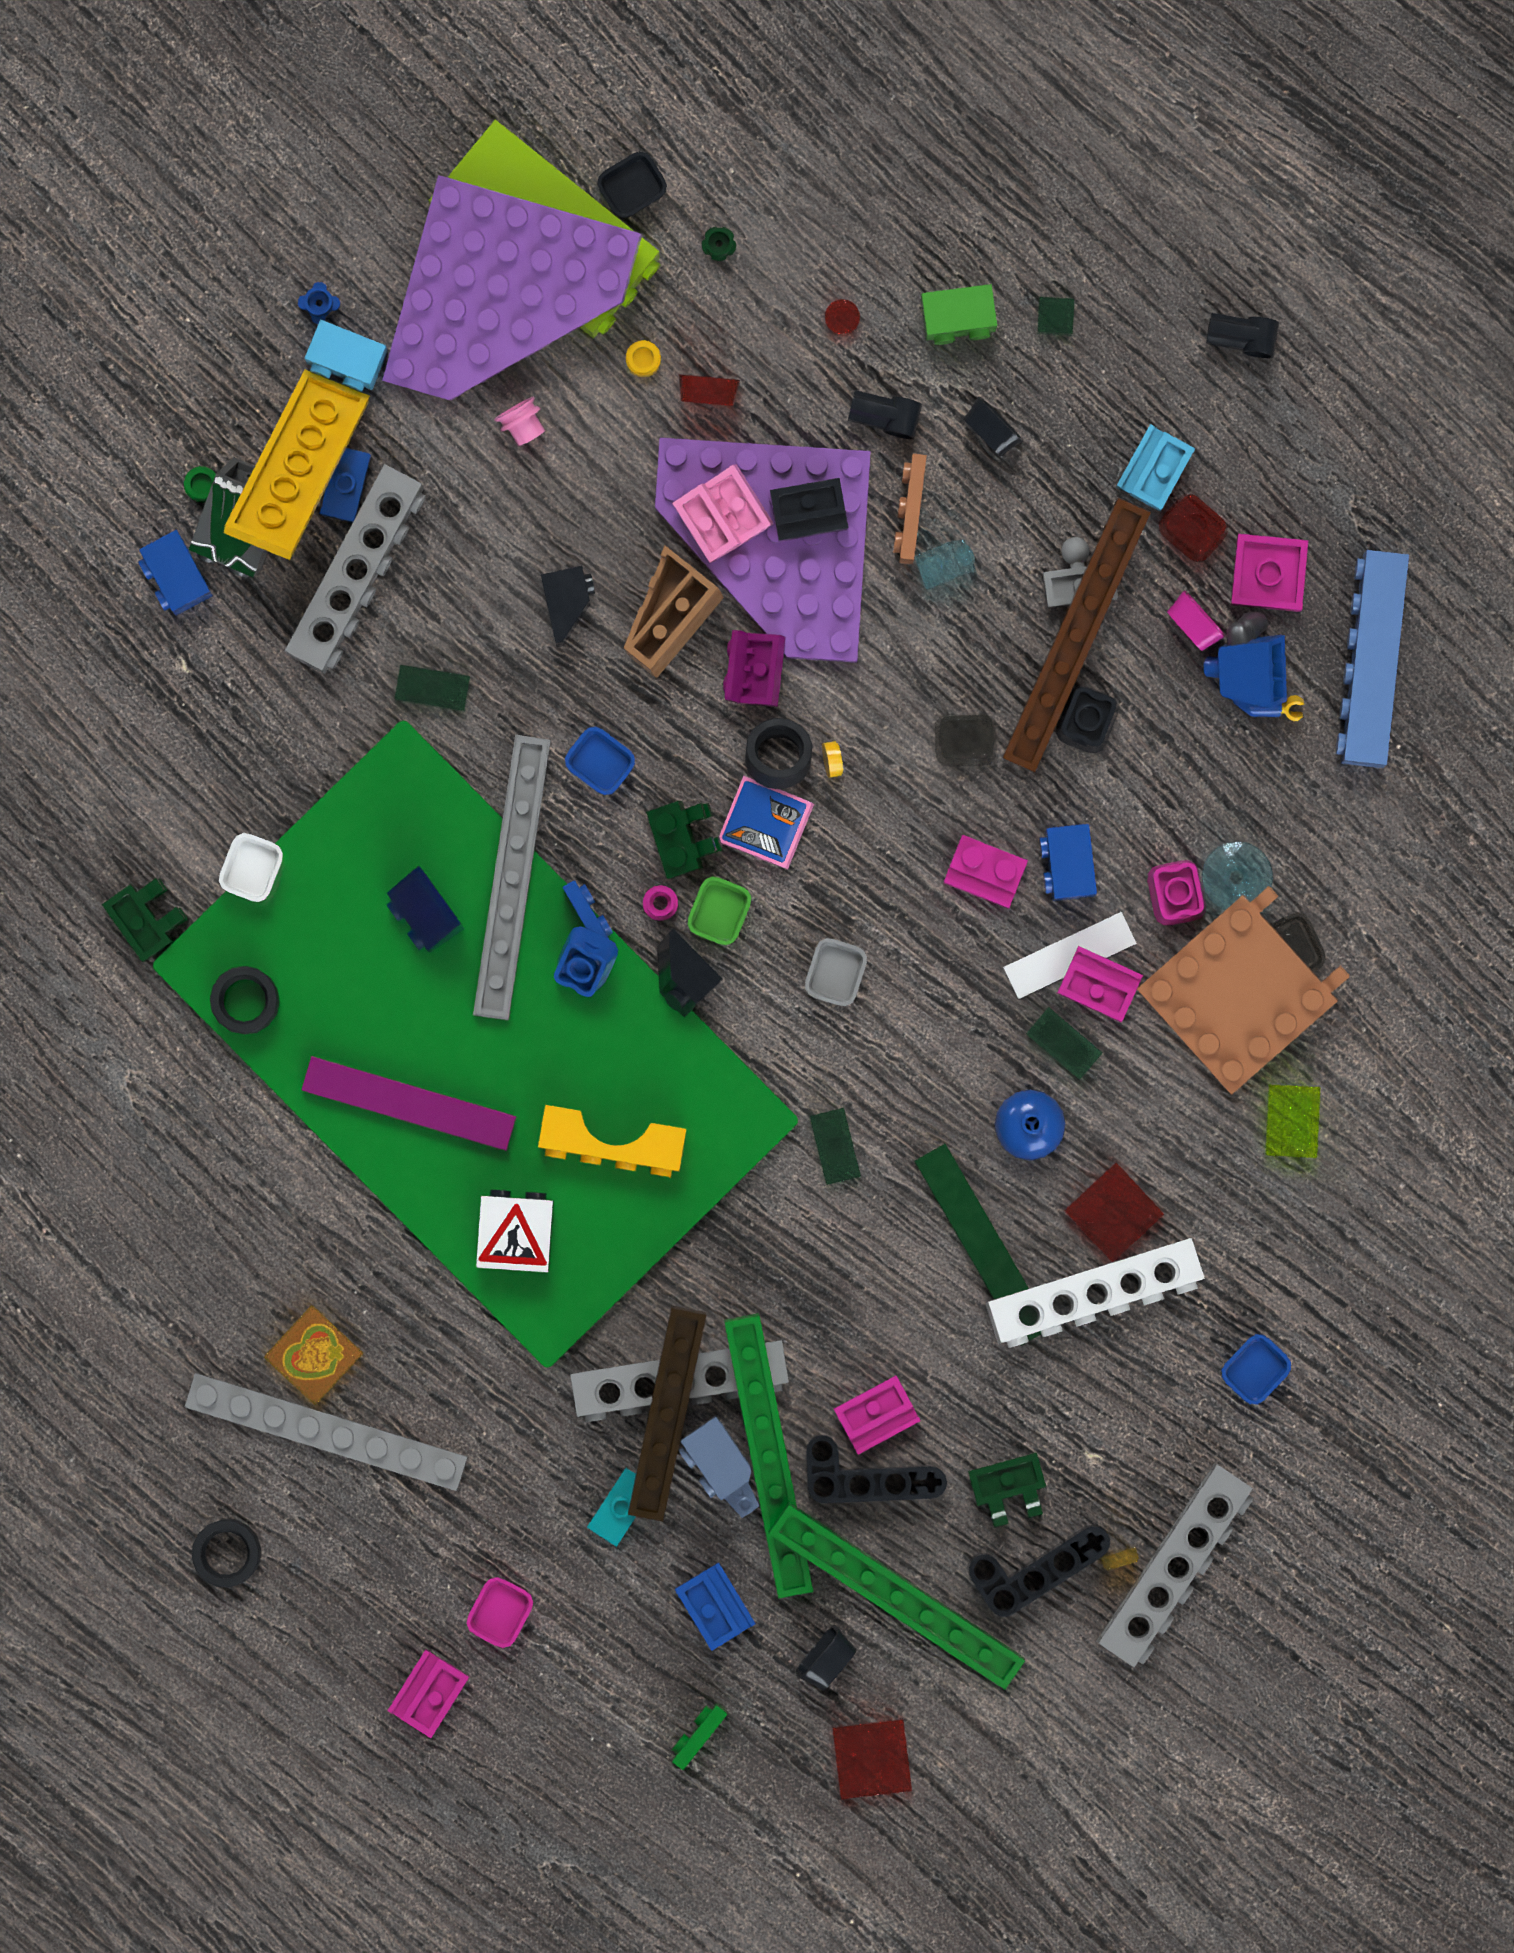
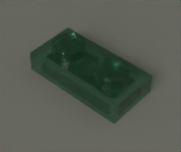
[395,664,471,712]
[1025,1007,1103,1080]
[809,1108,861,1185]

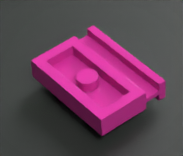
[943,835,1028,909]
[1057,946,1143,1023]
[834,1375,921,1455]
[387,1649,470,1738]

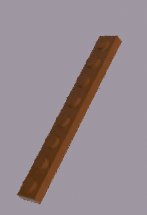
[1002,498,1151,772]

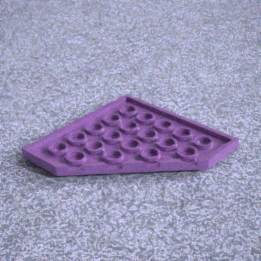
[382,175,642,400]
[655,438,871,663]

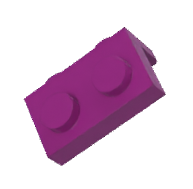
[723,630,786,707]

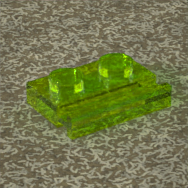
[1265,1084,1321,1158]

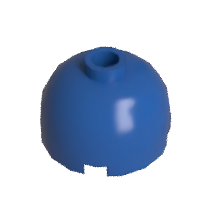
[994,1089,1066,1161]

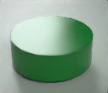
[184,466,216,503]

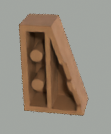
[624,545,724,679]

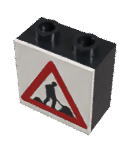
[476,1190,554,1272]

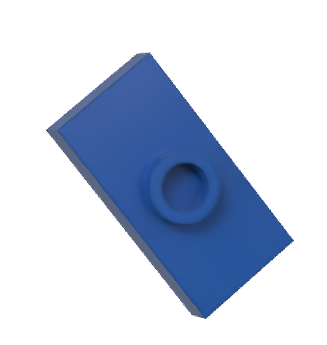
[320,448,372,523]

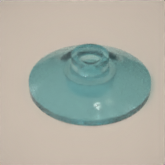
[1202,841,1273,910]

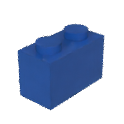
[138,530,213,616]
[1039,824,1097,901]

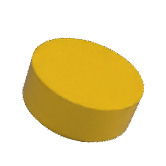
[626,340,661,377]
[822,741,843,778]

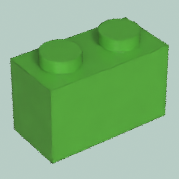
[920,284,997,345]

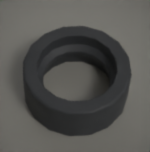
[745,718,813,789]
[210,966,280,1035]
[192,1519,261,1588]

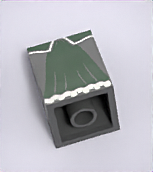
[188,457,269,577]

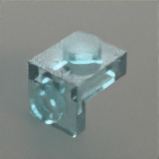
[914,539,976,590]

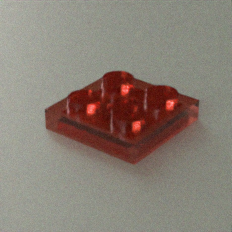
[1064,1162,1165,1263]
[832,1718,912,1800]

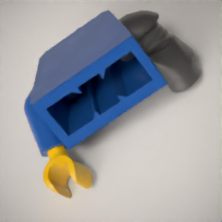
[1203,612,1304,721]

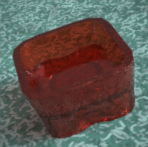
[678,374,741,406]
[1159,494,1228,562]

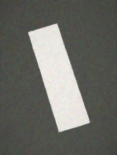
[1003,912,1137,999]

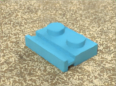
[1116,424,1195,512]

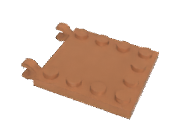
[1137,886,1350,1095]

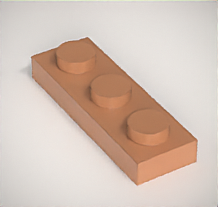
[893,454,927,565]

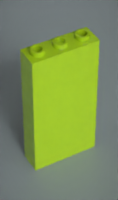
[428,119,661,339]

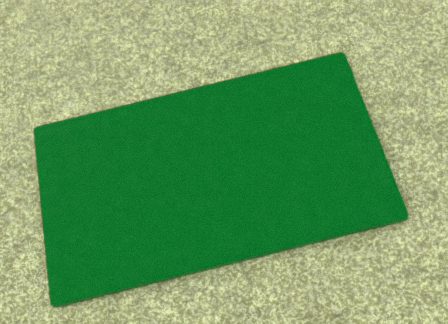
[153,720,798,1367]

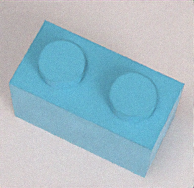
[304,319,388,392]

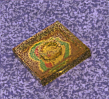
[263,1305,364,1405]

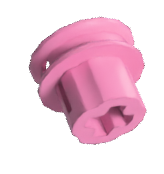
[494,396,545,446]

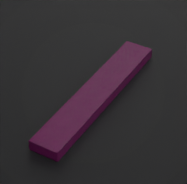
[301,1056,516,1151]

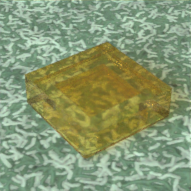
[1100,1545,1139,1571]

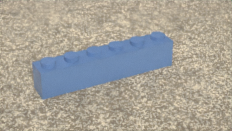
[1336,550,1409,768]

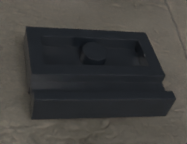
[770,478,849,542]

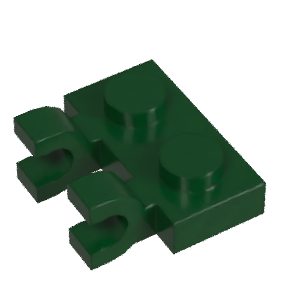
[646,801,724,879]
[102,878,189,962]
[968,1452,1046,1528]

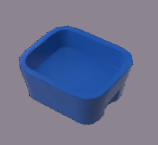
[565,727,635,795]
[554,926,618,997]
[1221,1334,1291,1404]

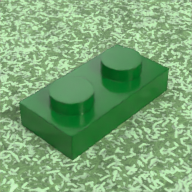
[671,1703,728,1770]

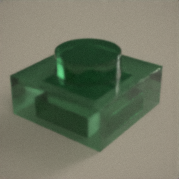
[1037,297,1075,336]

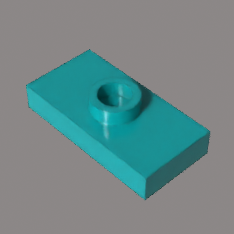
[587,1467,636,1547]

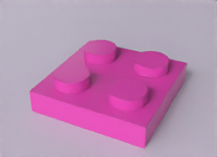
[1231,534,1308,612]

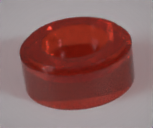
[825,299,860,336]

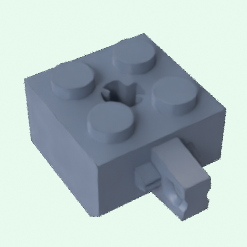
[679,1415,759,1518]

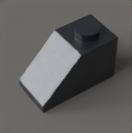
[541,566,595,647]
[657,929,723,1018]

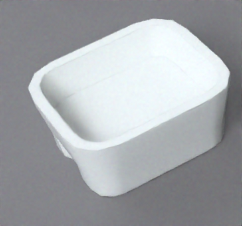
[219,833,283,902]

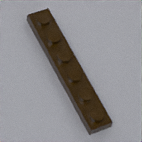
[628,1305,707,1522]

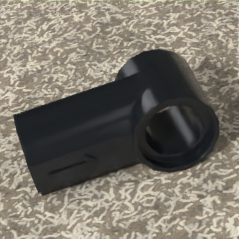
[1206,313,1279,359]
[848,390,922,439]

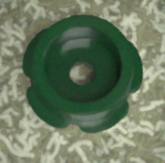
[702,227,736,261]

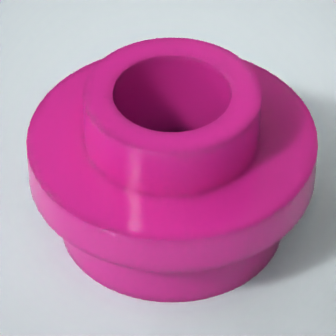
[643,885,678,921]

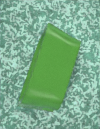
[687,877,751,945]

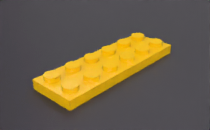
[224,369,370,560]

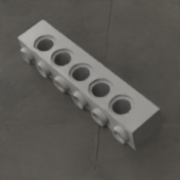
[285,464,426,674]
[570,1340,789,1422]
[1096,1463,1253,1667]

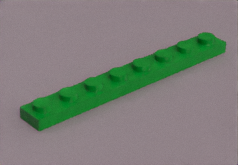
[724,1313,813,1599]
[768,1502,1025,1690]

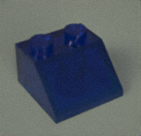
[386,866,465,953]

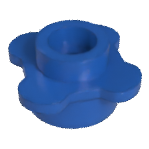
[298,282,340,324]

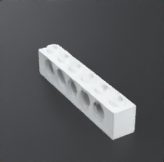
[985,1238,1205,1348]

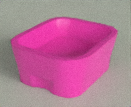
[1167,590,1225,651]
[1147,860,1206,926]
[466,1577,533,1648]

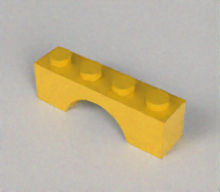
[538,1105,687,1177]

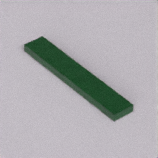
[914,1143,1041,1346]

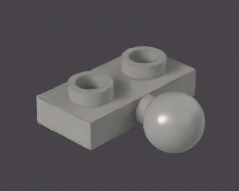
[1043,537,1118,609]

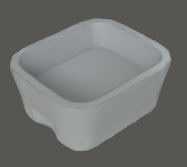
[805,938,867,1006]

